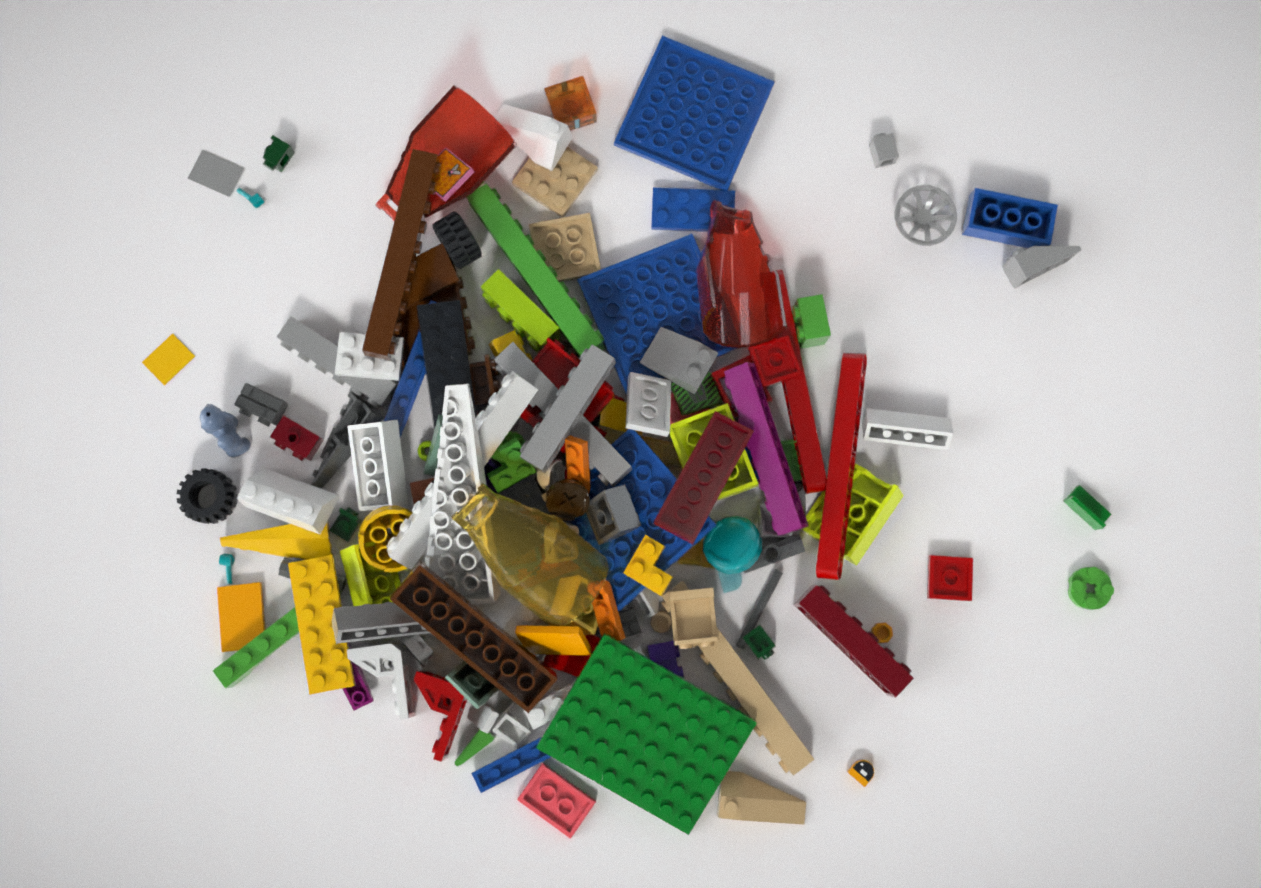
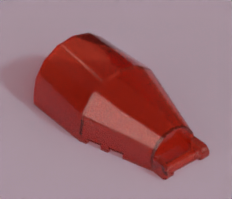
[375,85,518,221]
[696,200,787,348]

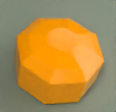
[871,622,893,643]

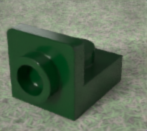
[329,507,362,542]
[743,625,776,661]

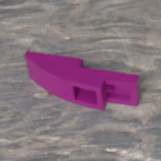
[342,642,374,711]

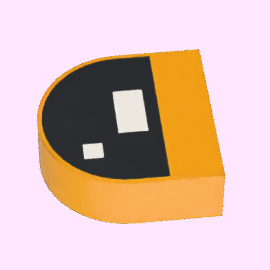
[847,760,874,787]

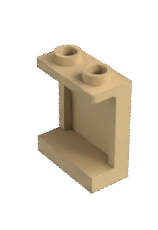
[669,588,719,649]

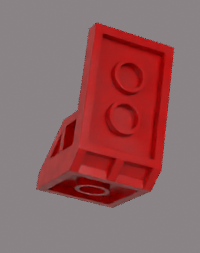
[414,670,467,762]

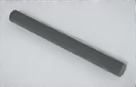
[736,569,783,649]

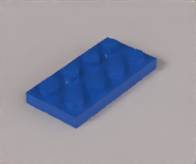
[651,187,735,233]

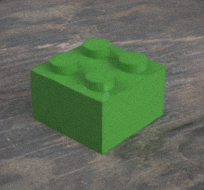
[792,294,831,349]

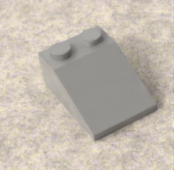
[1002,246,1082,288]
[640,327,718,395]

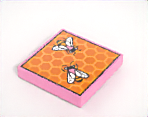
[435,147,474,202]

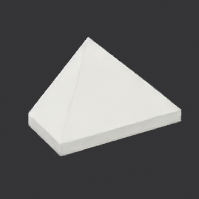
[630,588,659,622]

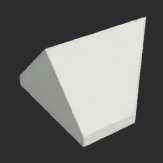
[491,701,532,749]

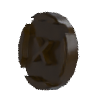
[545,479,590,521]

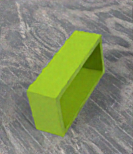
[481,269,561,352]

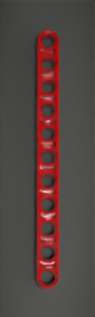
[760,269,827,494]
[816,353,867,580]

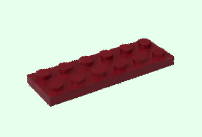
[653,411,754,545]

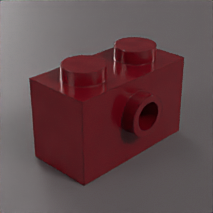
[270,415,324,462]

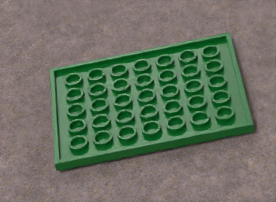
[536,633,757,835]

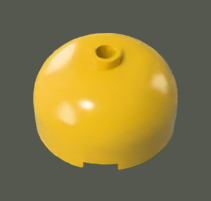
[358,505,413,572]

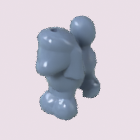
[199,404,251,458]

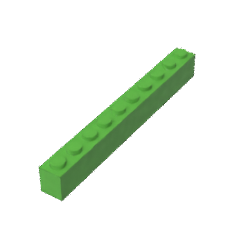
[466,183,605,358]

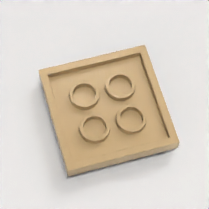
[512,147,598,218]
[529,213,601,282]

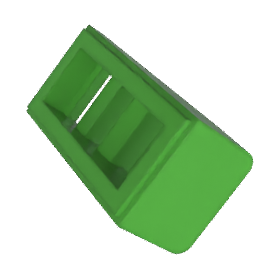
[454,729,496,767]

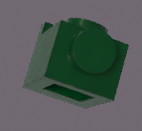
[263,135,295,173]

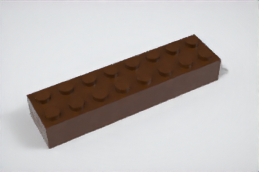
[390,561,558,714]

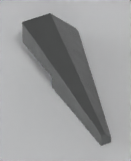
[311,391,384,489]

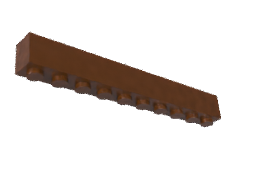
[362,149,442,361]

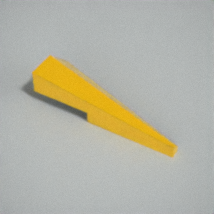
[220,521,333,560]

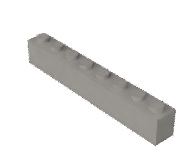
[494,342,633,487]

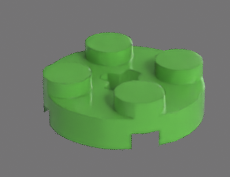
[1068,567,1114,610]

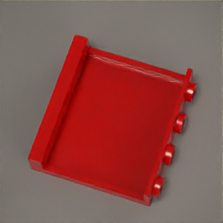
[520,338,615,454]

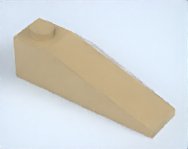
[717,771,806,825]

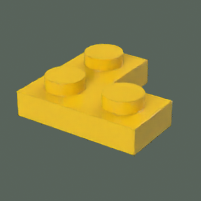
[623,535,673,596]

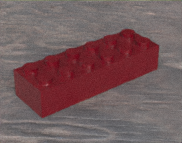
[793,584,914,698]

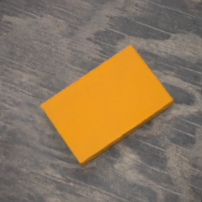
[217,582,266,652]
[515,625,592,655]

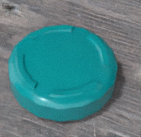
[703,516,762,574]

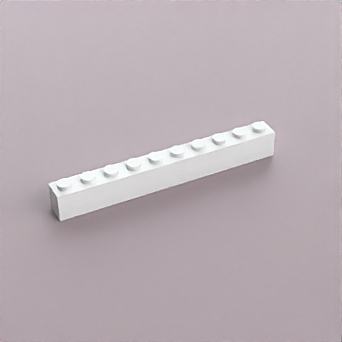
[387,371,538,570]

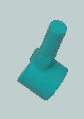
[237,188,265,208]
[219,553,235,584]

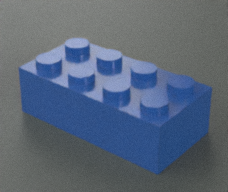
[962,188,1058,248]

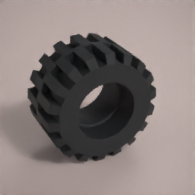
[432,211,482,269]
[176,468,238,524]

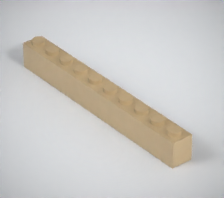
[661,581,815,776]

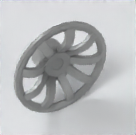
[894,185,957,246]

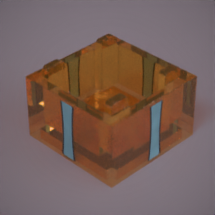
[544,76,597,131]

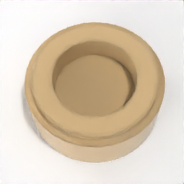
[651,611,672,633]

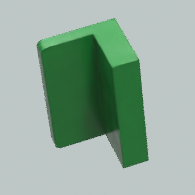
[1063,485,1112,530]

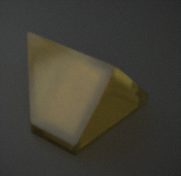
[677,539,716,570]

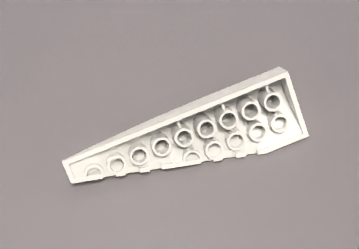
[425,384,501,604]

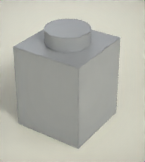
[869,133,899,168]

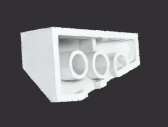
[493,104,573,171]

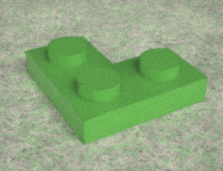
[487,437,536,493]

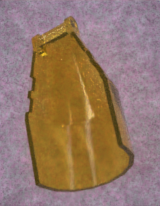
[451,483,609,626]

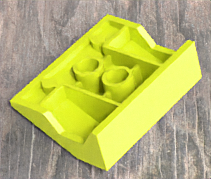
[801,463,904,566]

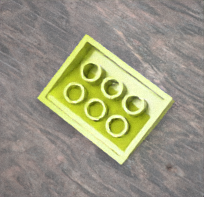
[670,403,758,500]

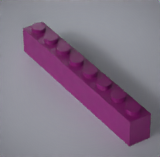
[724,362,809,536]

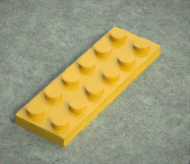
[288,555,355,695]

